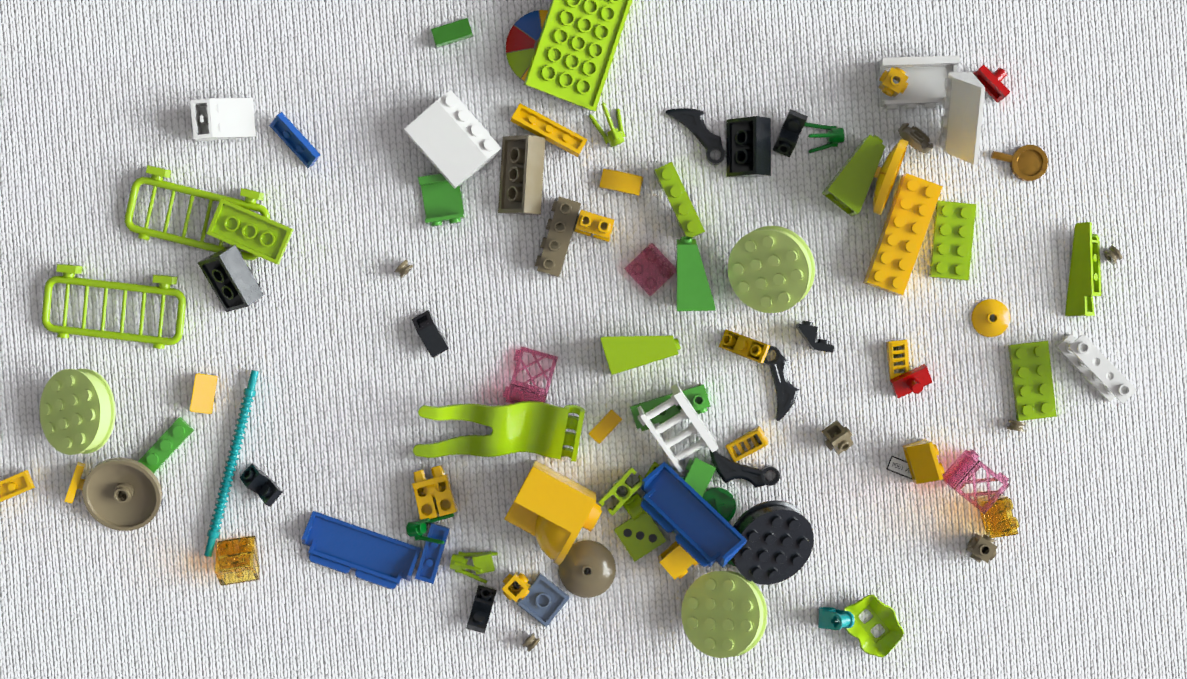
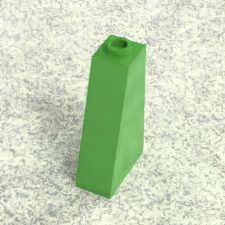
[676,236,716,311]

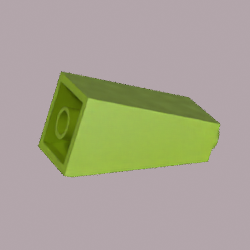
[822,135,886,217]
[600,335,681,375]

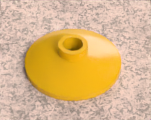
[971,299,1010,337]

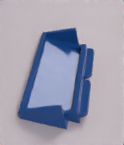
[641,462,747,568]
[302,511,421,589]

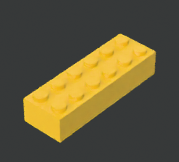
[863,173,943,296]

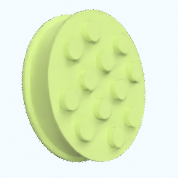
[728,226,815,313]
[40,369,115,455]
[681,571,767,658]

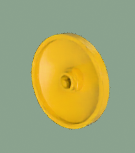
[873,139,909,215]

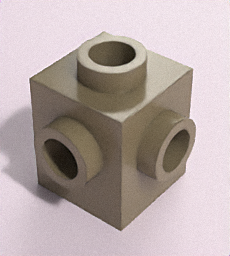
[822,420,854,455]
[966,534,997,563]

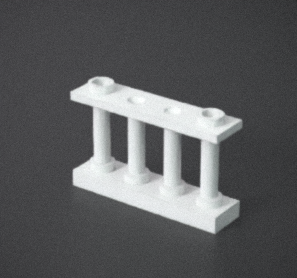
[1055,334,1137,404]
[637,383,719,472]

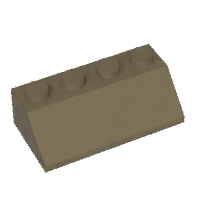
[498,135,546,215]

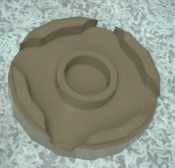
[898,123,933,154]

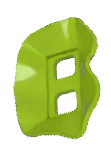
[844,594,904,657]

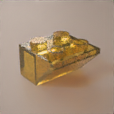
[975,493,1019,538]
[215,535,260,586]

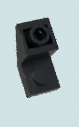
[772,109,808,158]
[412,310,449,358]
[796,321,834,353]
[239,463,283,507]
[466,585,497,634]

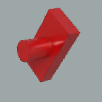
[973,65,1010,103]
[890,364,933,398]

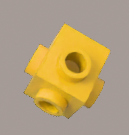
[878,67,908,97]
[502,572,530,602]

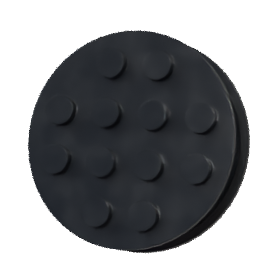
[731,500,814,585]

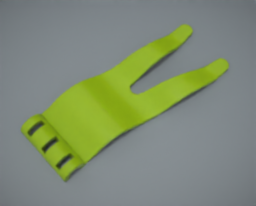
[413,401,585,462]

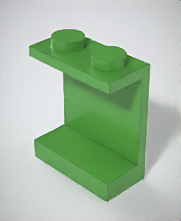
[418,174,465,227]

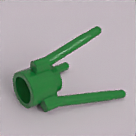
[804,122,845,153]
[406,513,454,544]

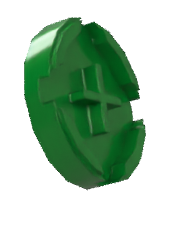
[702,487,736,522]

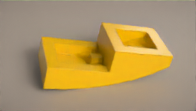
[599,168,643,196]

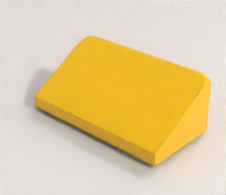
[190,373,218,414]

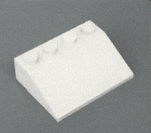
[939,72,985,165]
[403,90,501,189]

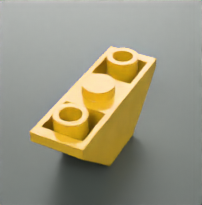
[719,329,770,364]

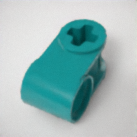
[818,607,855,631]

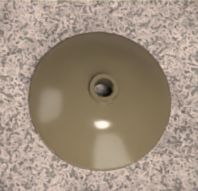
[559,540,616,598]

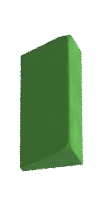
[431,18,473,48]

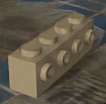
[535,197,581,278]

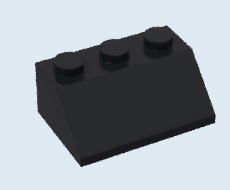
[726,116,771,177]
[197,245,264,312]

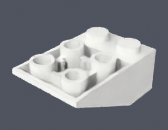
[190,98,256,142]

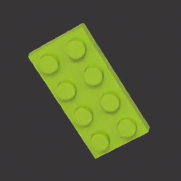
[206,198,294,265]
[929,201,976,281]
[1008,341,1057,421]

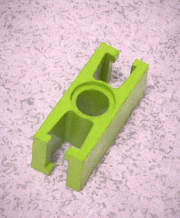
[599,466,644,516]

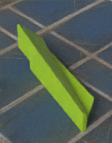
[1065,222,1101,316]

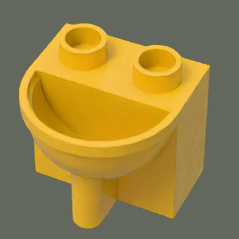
[504,460,602,566]

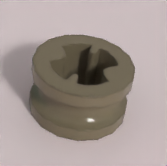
[1103,245,1123,265]
[394,259,413,278]
[1007,419,1026,432]
[522,633,540,652]

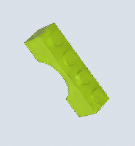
[654,162,705,238]

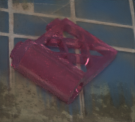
[503,346,558,404]
[942,449,1010,514]

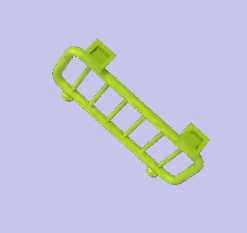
[125,165,270,260]
[42,264,186,349]

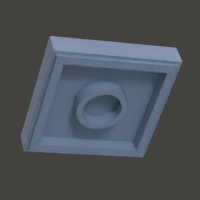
[516,573,570,627]

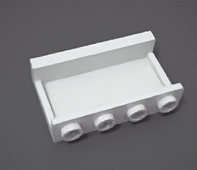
[879,55,960,110]

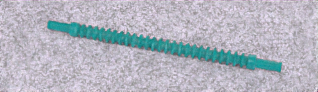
[204,370,259,557]

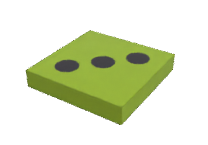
[614,512,666,562]

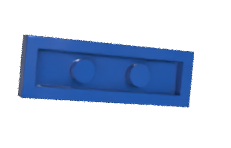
[270,112,320,168]
[415,523,450,584]

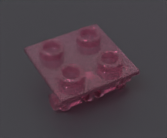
[624,243,676,296]

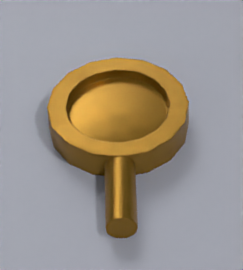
[991,145,1048,181]

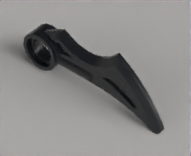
[665,108,725,165]
[764,346,799,421]
[709,449,780,488]

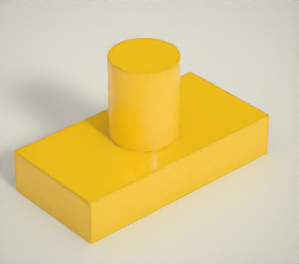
[64,462,85,503]

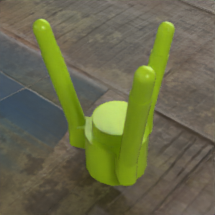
[589,102,626,147]
[450,551,498,584]

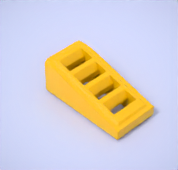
[886,340,909,380]
[725,426,769,462]

